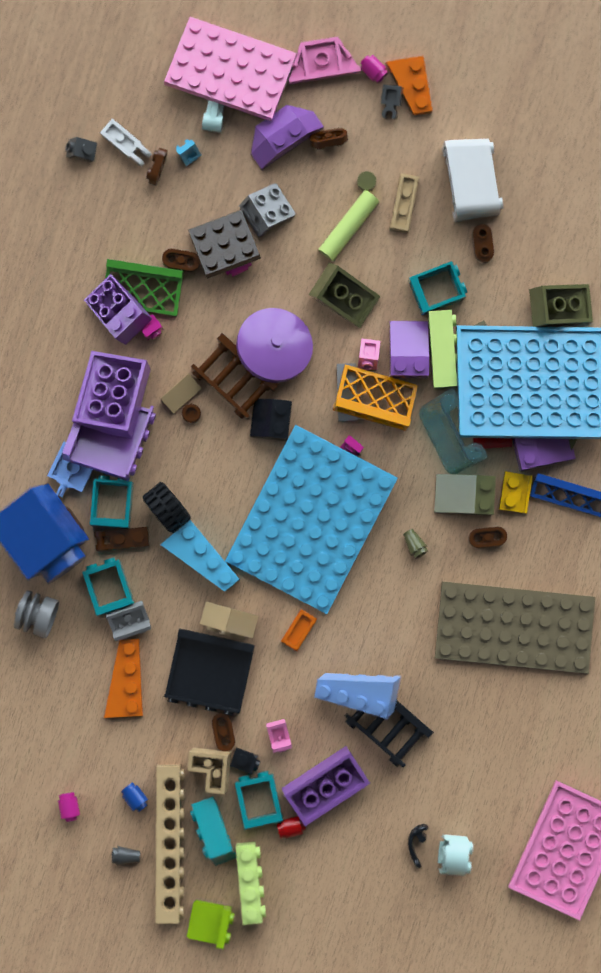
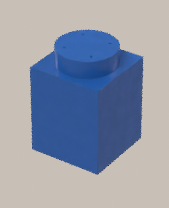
[0,484,89,584]

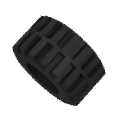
[142,482,191,533]

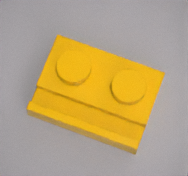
[499,471,533,514]

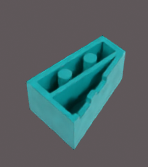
[190,797,237,866]

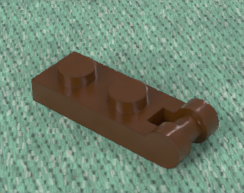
[94,527,149,551]

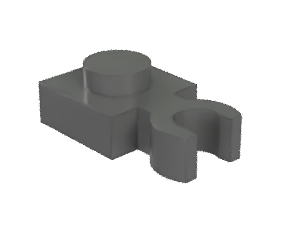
[381,85,403,119]

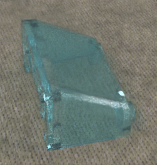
[419,388,488,474]

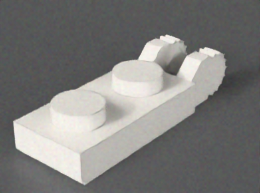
[100,119,152,167]

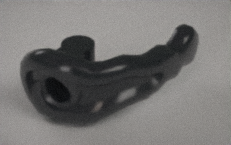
[408,824,429,869]

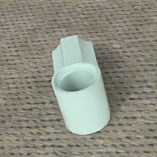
[202,100,225,133]

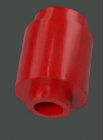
[277,816,306,839]

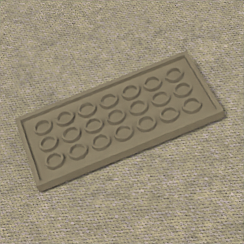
[435,582,595,674]

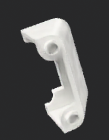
[442,139,503,222]

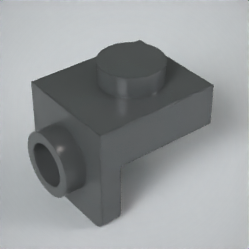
[65,137,97,162]

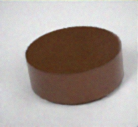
[182,404,201,423]

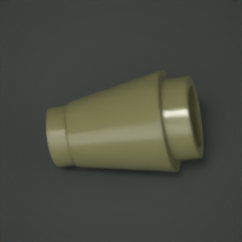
[403,529,428,559]

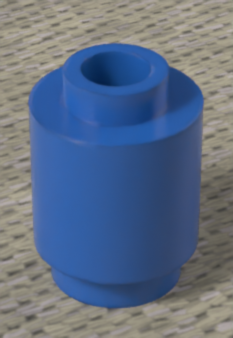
[121,782,148,812]

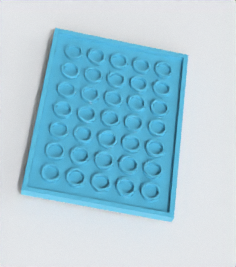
[456,325,601,439]
[225,425,398,614]

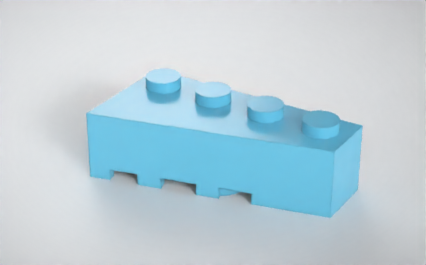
[160,520,240,592]

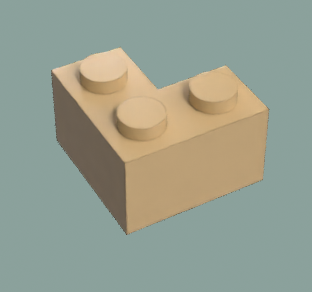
[200,602,258,640]
[188,748,231,794]

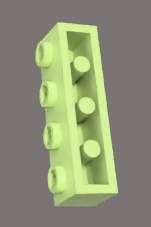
[428,310,457,390]
[236,841,266,925]

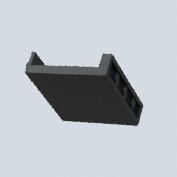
[164,628,255,716]

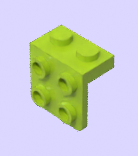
[187,900,235,949]

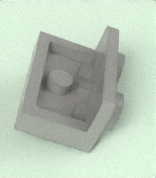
[106,601,151,641]

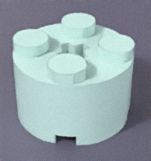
[438,834,473,876]

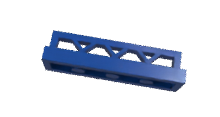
[530,473,601,517]

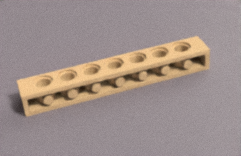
[156,765,185,924]

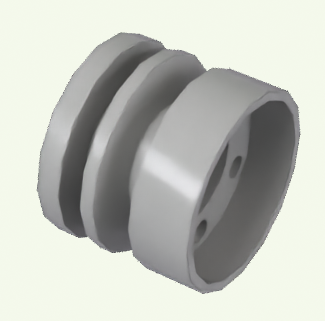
[14,590,59,639]

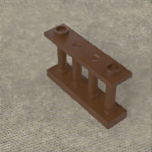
[191,333,279,420]

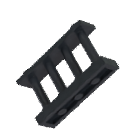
[344,700,434,768]

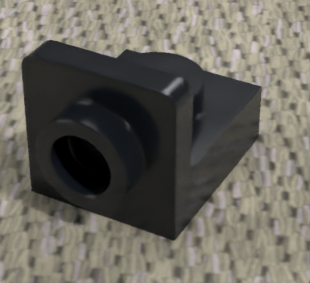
[230,747,261,775]

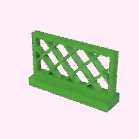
[105,259,184,316]

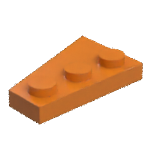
[386,56,433,116]

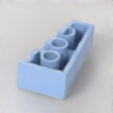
[314,673,401,719]

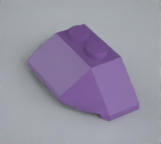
[251,105,324,170]

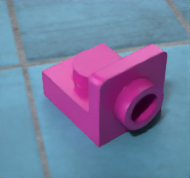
[340,435,364,456]

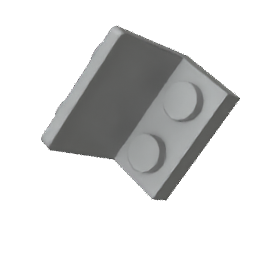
[239,183,295,237]

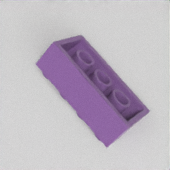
[282,746,370,826]

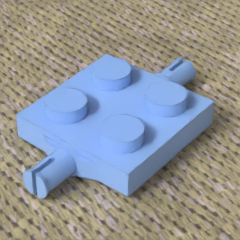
[47,442,93,498]

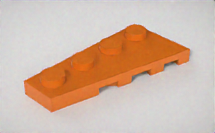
[104,639,143,718]

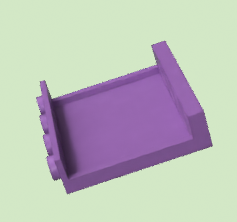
[62,406,156,481]

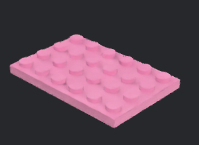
[164,17,297,122]
[508,780,601,920]

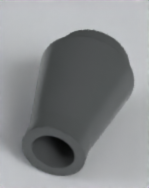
[112,846,140,865]

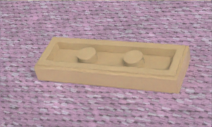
[390,173,419,233]

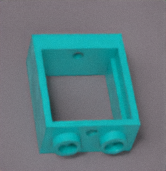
[408,261,467,316]
[90,476,134,528]
[82,557,135,616]
[235,771,283,829]

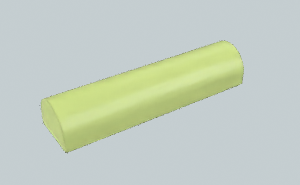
[318,190,379,262]

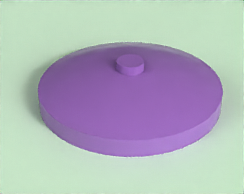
[236,308,313,383]

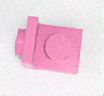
[358,339,380,370]

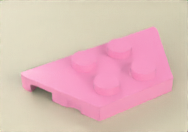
[289,37,361,84]

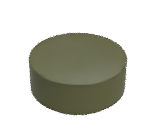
[357,171,376,191]

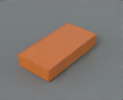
[281,609,317,651]

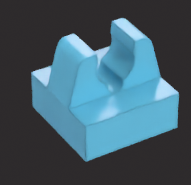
[176,139,201,166]

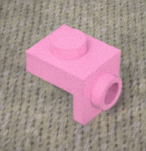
[266,719,292,752]

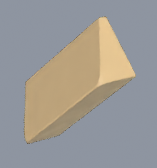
[160,373,202,414]

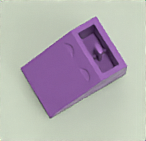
[84,274,152,345]

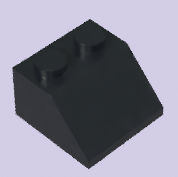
[250,399,292,441]

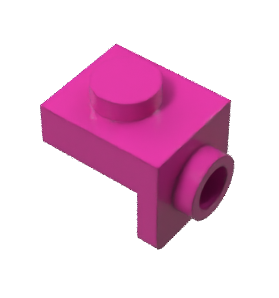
[141,314,164,340]

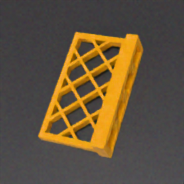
[332,364,418,431]

